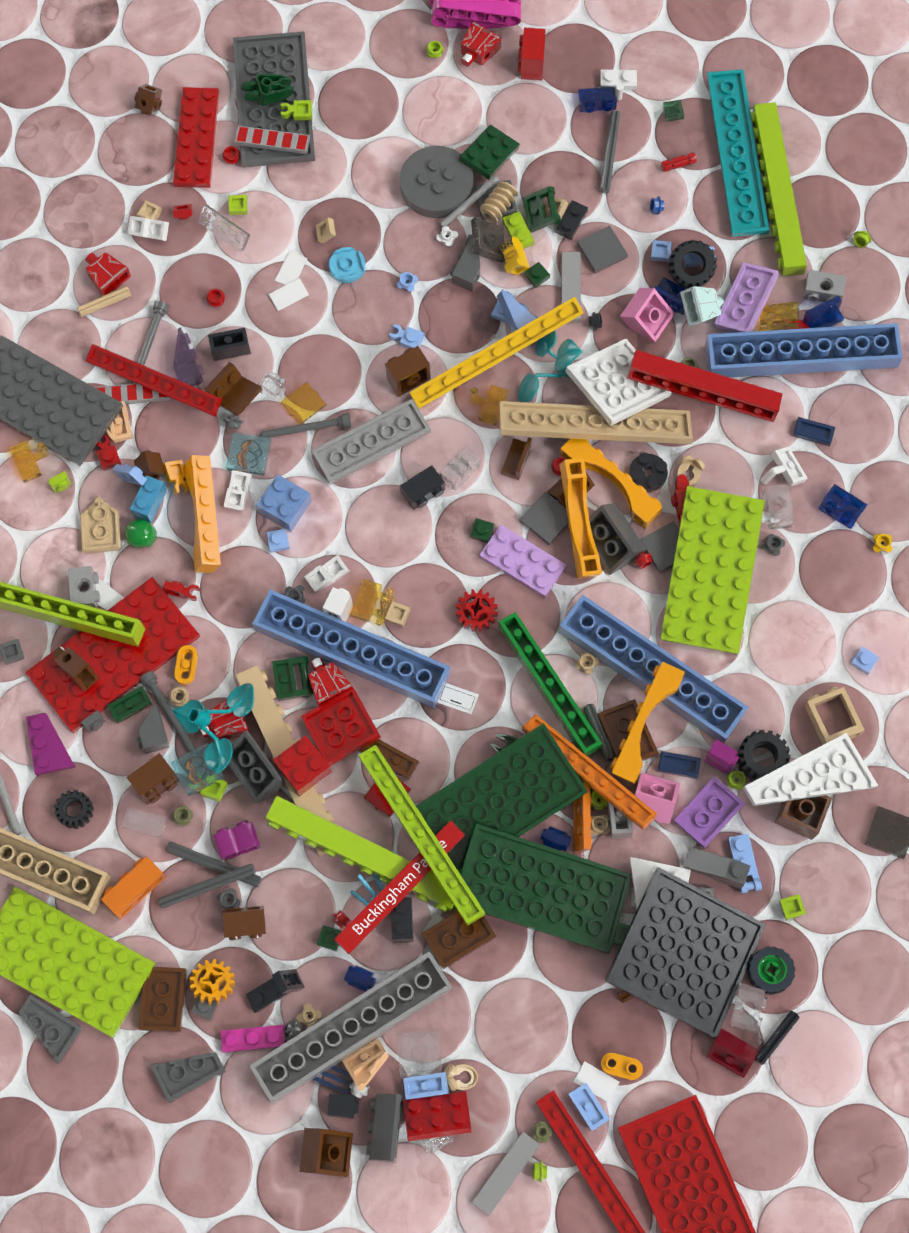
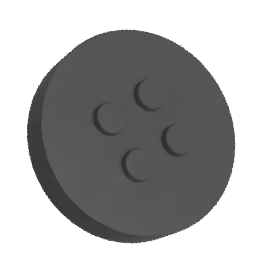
[400,146,473,218]

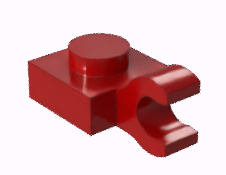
[163,580,200,601]

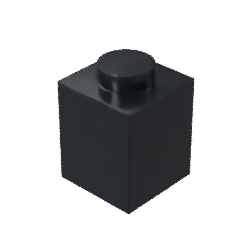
[327,1093,359,1119]

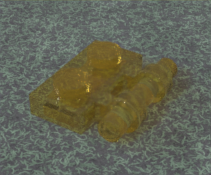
[760,301,799,331]
[350,579,395,626]

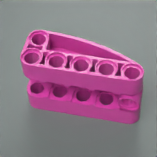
[430,0,521,29]

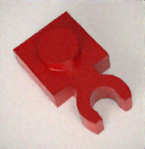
[96,435,122,471]

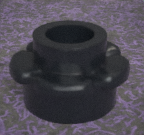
[589,312,602,331]

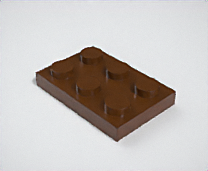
[598,699,659,761]
[422,911,496,970]
[138,967,187,1032]

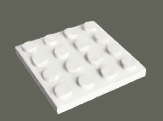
[565,339,672,426]

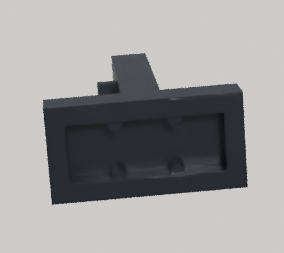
[246,969,305,1013]

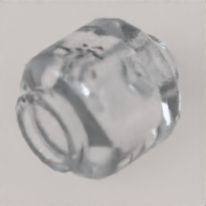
[258,371,287,400]

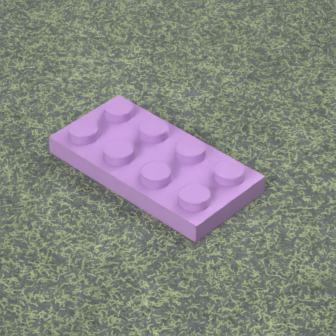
[714,262,779,333]
[480,525,566,598]

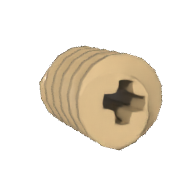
[480,182,518,224]

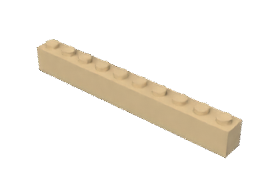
[236,665,334,857]

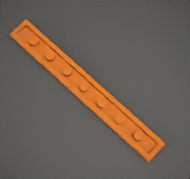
[522,714,657,830]

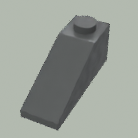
[683,848,751,889]

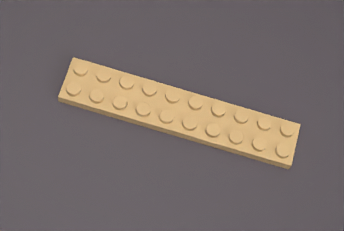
[499,401,693,444]

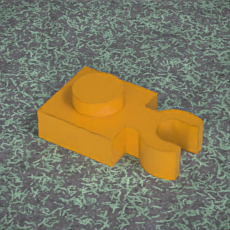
[163,460,189,495]

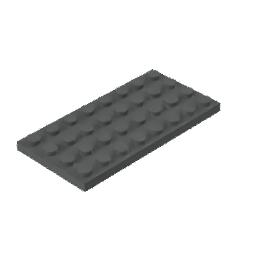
[233,31,315,168]
[0,335,123,466]

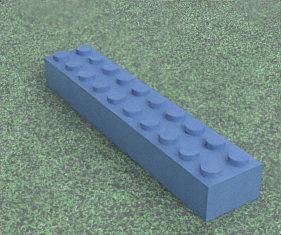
[705,323,903,377]
[253,589,451,708]
[559,595,749,743]

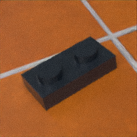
[555,200,588,240]

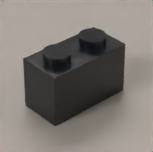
[208,327,251,361]
[400,465,445,510]
[391,897,414,943]

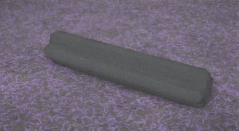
[583,703,615,760]

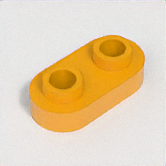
[174,645,198,685]
[601,1053,643,1080]

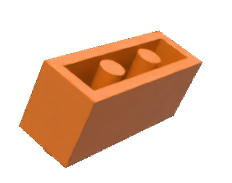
[101,856,166,920]

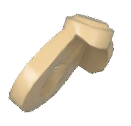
[677,456,705,487]
[444,1064,478,1092]

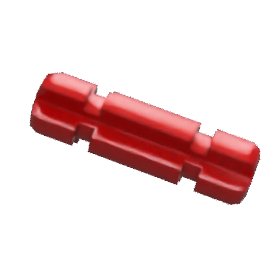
[661,152,697,172]

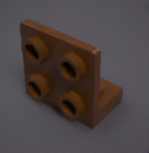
[204,362,262,416]

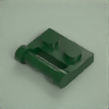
[522,186,561,233]
[272,656,314,701]

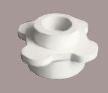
[436,226,458,247]

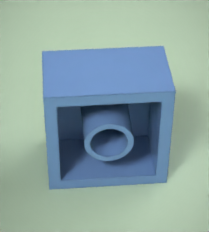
[256,474,312,532]

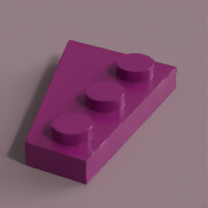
[26,713,76,776]

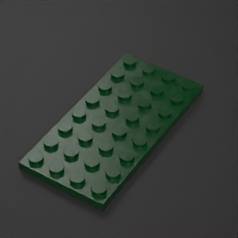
[416,723,588,873]
[451,824,632,954]

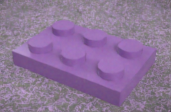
[673,776,745,849]

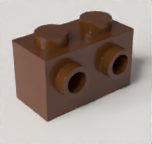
[222,905,266,940]

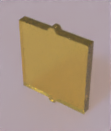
[281,382,326,424]

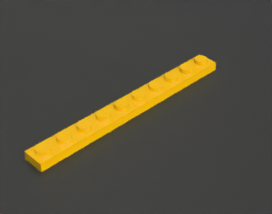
[409,297,584,409]

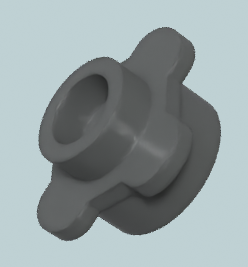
[223,416,244,429]
[762,534,785,556]
[285,585,306,604]
[217,888,241,910]
[284,1019,302,1039]

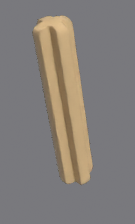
[77,286,131,317]

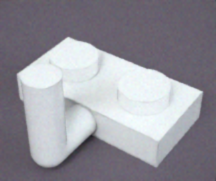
[600,70,637,101]
[761,447,808,487]

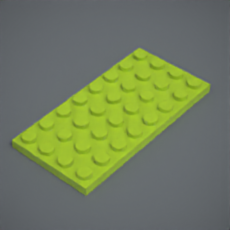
[660,486,765,655]
[0,886,156,1038]

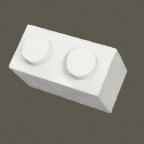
[323,587,353,622]

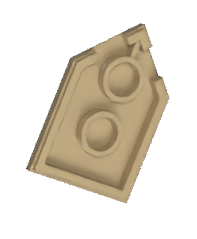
[80,496,121,554]

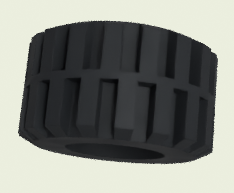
[668,240,717,289]
[737,730,790,782]

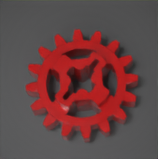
[456,589,498,632]

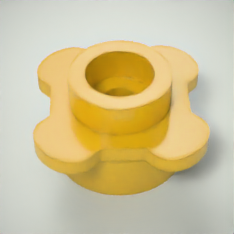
[873,534,893,553]

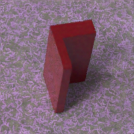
[706,1029,758,1078]

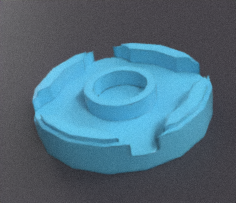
[329,247,366,283]

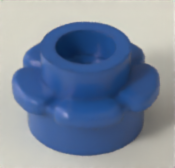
[650,196,665,215]

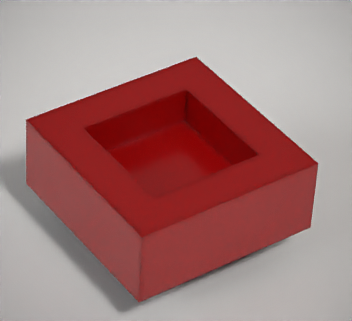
[173,204,193,220]

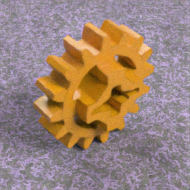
[189,959,235,1005]

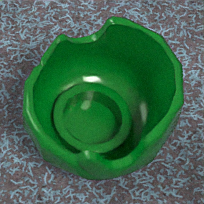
[125,519,157,549]

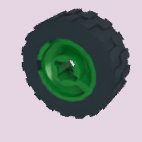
[747,946,796,995]

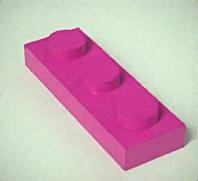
[221,1025,286,1053]

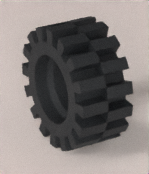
[54,790,94,829]

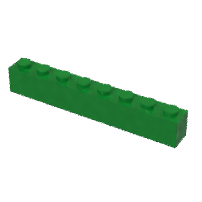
[498,611,602,756]

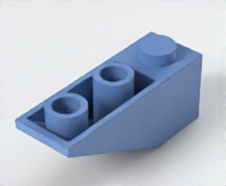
[497,289,538,347]

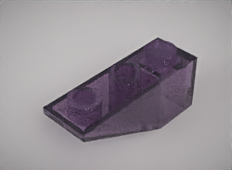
[173,327,205,386]

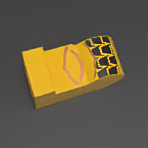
[501,237,530,275]

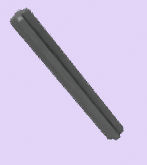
[600,110,620,193]
[166,842,262,887]
[158,864,256,908]

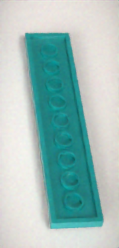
[707,69,769,237]

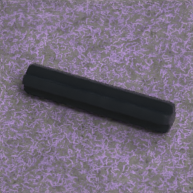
[755,1011,800,1065]

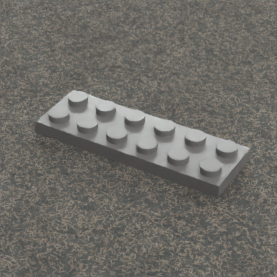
[312,399,431,485]

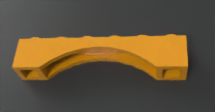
[560,438,662,530]
[185,455,221,573]
[559,458,602,579]
[610,662,685,784]

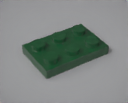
[459,124,520,180]

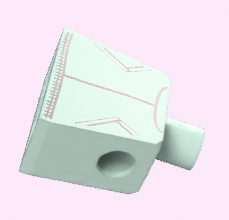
[680,287,724,327]

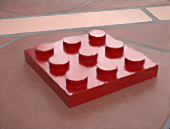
[301,687,381,766]

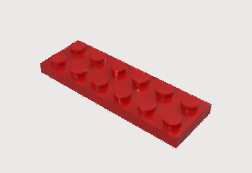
[173,87,220,188]

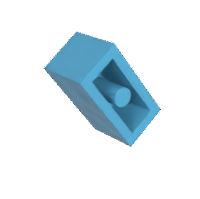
[130,475,167,524]

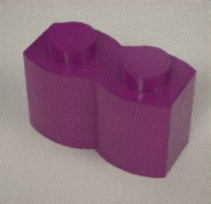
[704,739,739,774]
[213,821,261,861]

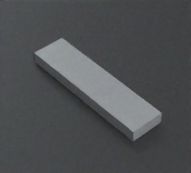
[562,252,581,322]
[472,1132,540,1216]

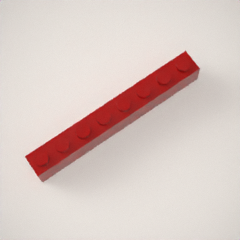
[627,350,783,422]

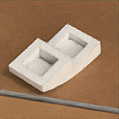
[128,216,169,241]
[224,470,252,511]
[304,555,350,592]

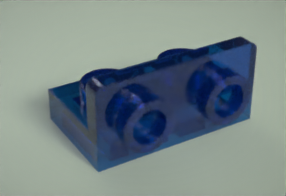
[578,87,617,113]
[654,277,686,315]
[803,295,844,328]
[819,484,868,529]

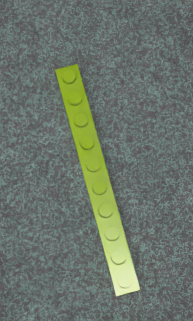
[358,745,485,926]

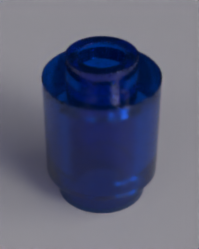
[540,826,572,852]
[344,965,376,992]

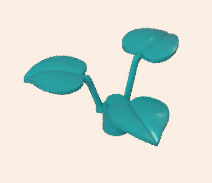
[518,330,583,403]
[173,683,254,774]

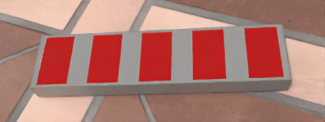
[235,126,310,154]
[94,383,171,404]

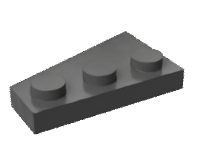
[19,994,83,1065]
[150,1052,226,1103]

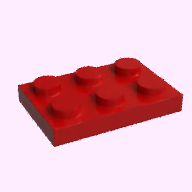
[403,1091,472,1141]

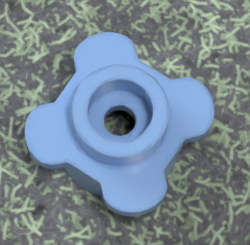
[397,272,418,292]

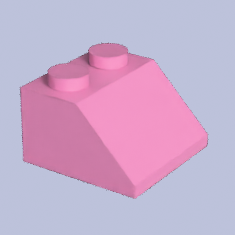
[620,288,675,342]
[635,772,680,824]

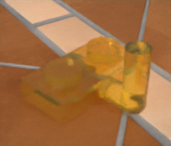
[470,384,509,426]
[9,440,49,483]

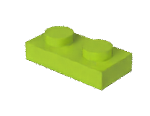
[502,211,535,249]

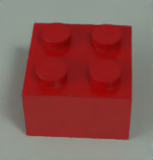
[518,27,546,81]
[273,735,332,797]

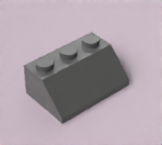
[589,503,647,575]
[228,730,282,803]
[366,1094,403,1163]

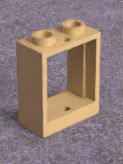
[804,687,865,745]

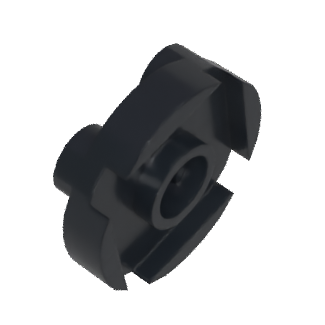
[629,453,668,492]

